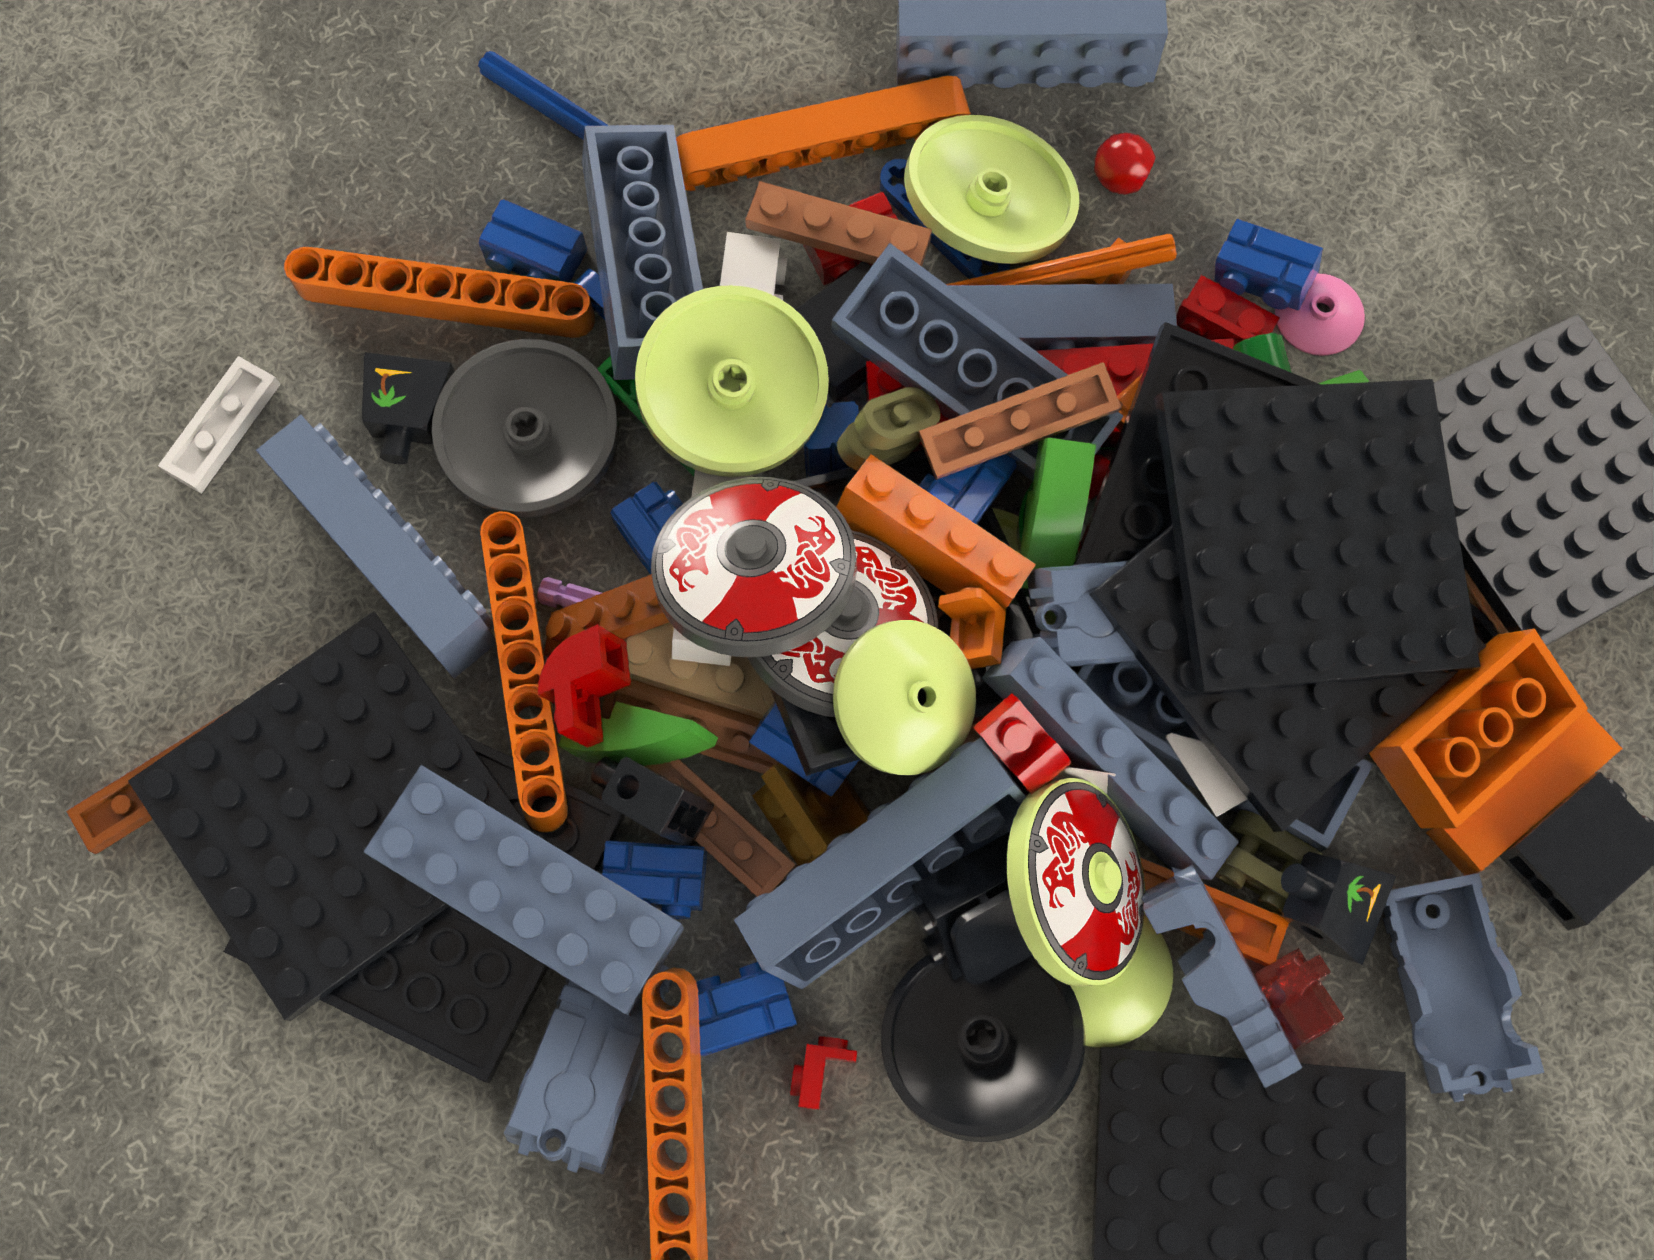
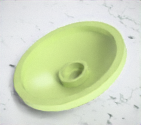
[833,620,976,775]
[1070,916,1173,1048]

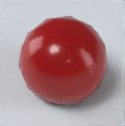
[1094,132,1156,195]

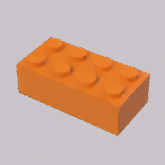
[1369,629,1588,828]

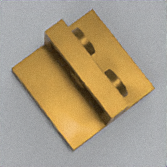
[752,763,870,866]

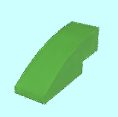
[1020,437,1096,589]
[558,701,718,766]

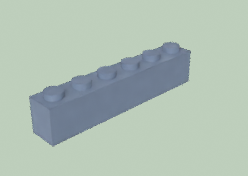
[947,284,1177,351]
[982,637,1239,880]

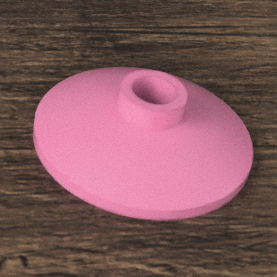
[1275,274,1365,356]

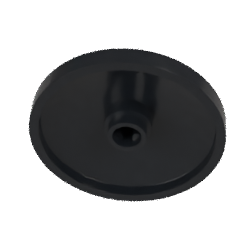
[881,954,1086,1142]

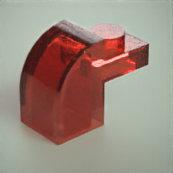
[1255,948,1345,1051]

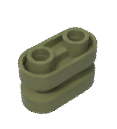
[837,387,940,471]
[1215,810,1323,916]

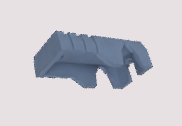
[1027,561,1138,667]
[1142,865,1302,1088]
[1383,873,1545,1102]
[504,965,672,1175]

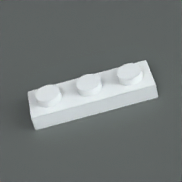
[158,356,281,494]

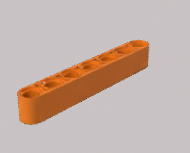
[676,75,971,191]
[284,247,595,338]
[480,511,568,832]
[642,967,708,1260]

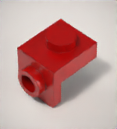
[790,1036,857,1110]

